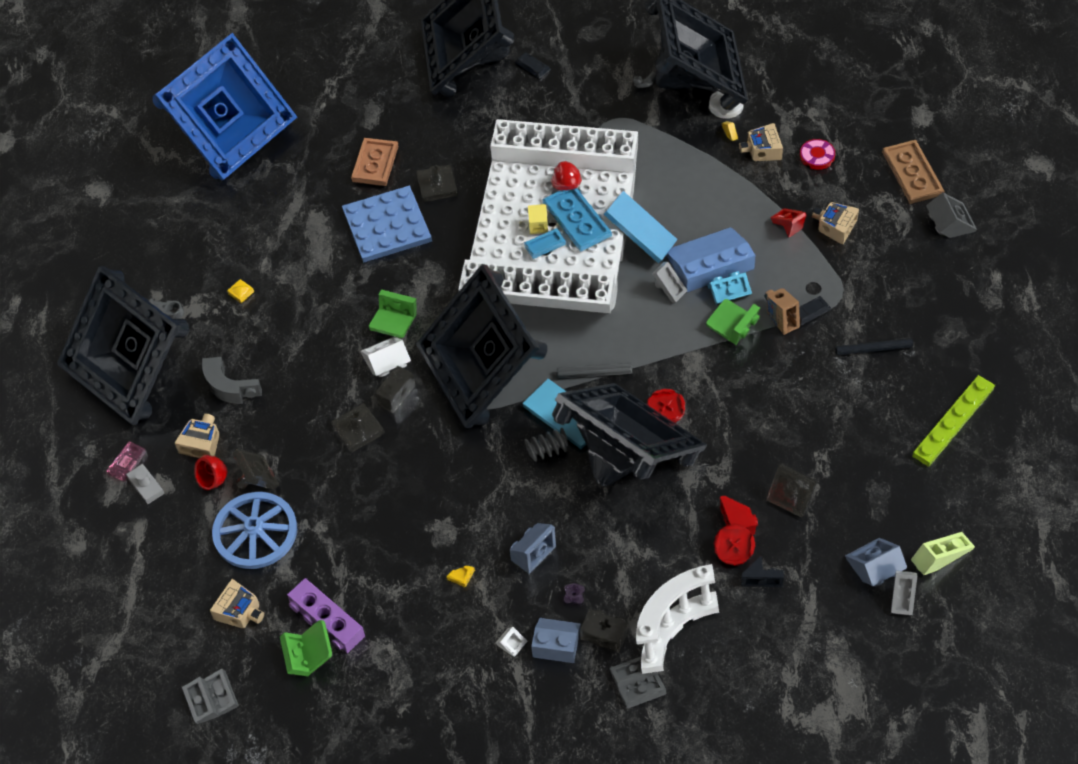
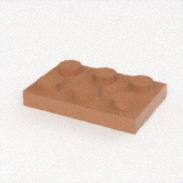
[351,138,399,186]

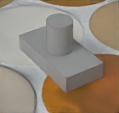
[652,262,688,303]
[126,464,164,504]
[891,571,917,615]

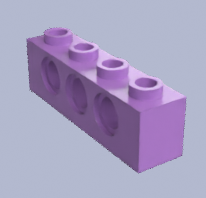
[287,578,365,653]

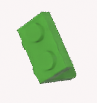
[369,290,417,338]
[706,299,760,345]
[280,620,332,676]

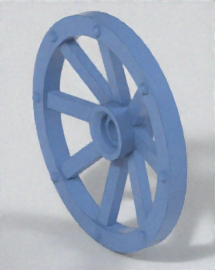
[212,492,297,569]

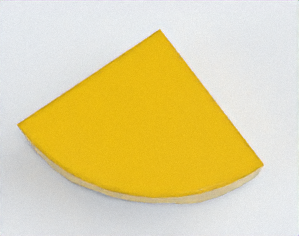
[721,121,738,141]
[447,566,475,587]

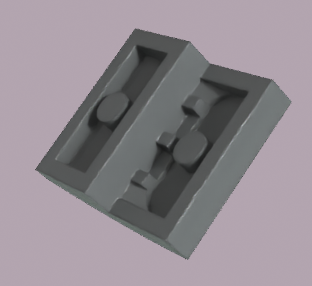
[610,656,666,709]
[182,669,239,724]

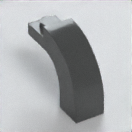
[202,357,262,404]

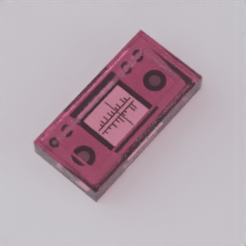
[106,441,146,482]

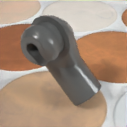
[633,72,656,88]

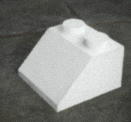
[361,336,411,377]

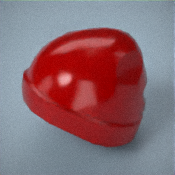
[551,161,582,190]
[194,455,228,490]

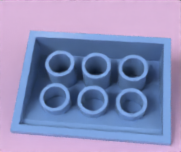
[666,227,756,292]

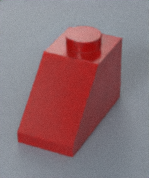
[719,496,758,535]

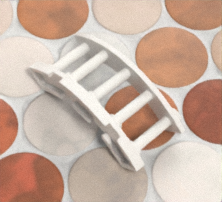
[636,564,719,674]

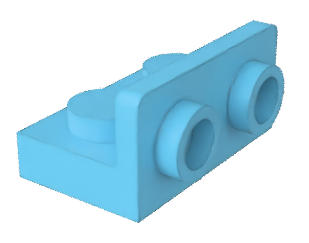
[707,271,752,305]

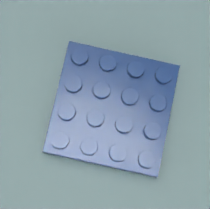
[342,185,432,263]

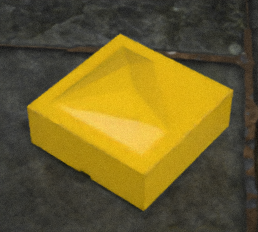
[227,279,254,303]

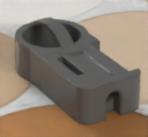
[149,298,184,319]

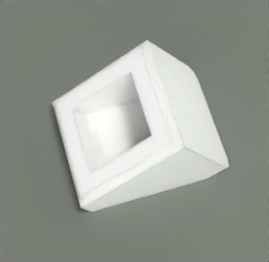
[495,627,527,657]

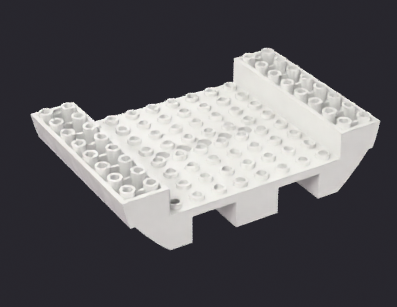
[458,119,638,313]

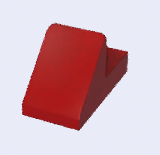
[771,208,806,237]

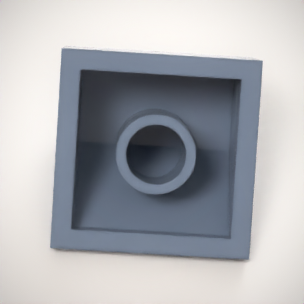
[510,523,556,574]
[845,538,907,586]
[532,618,581,663]

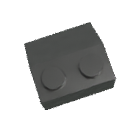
[926,192,977,238]

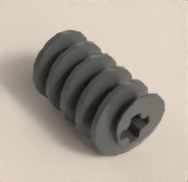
[525,428,568,462]

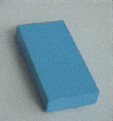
[524,228,566,259]

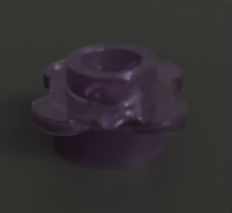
[564,583,585,604]

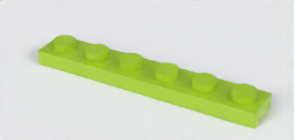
[912,375,995,467]

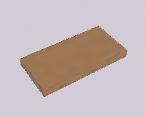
[882,140,944,204]

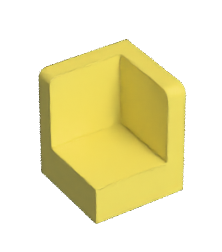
[528,204,548,234]

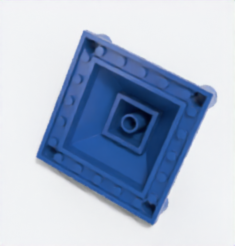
[153,33,297,181]

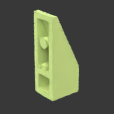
[911,532,975,575]

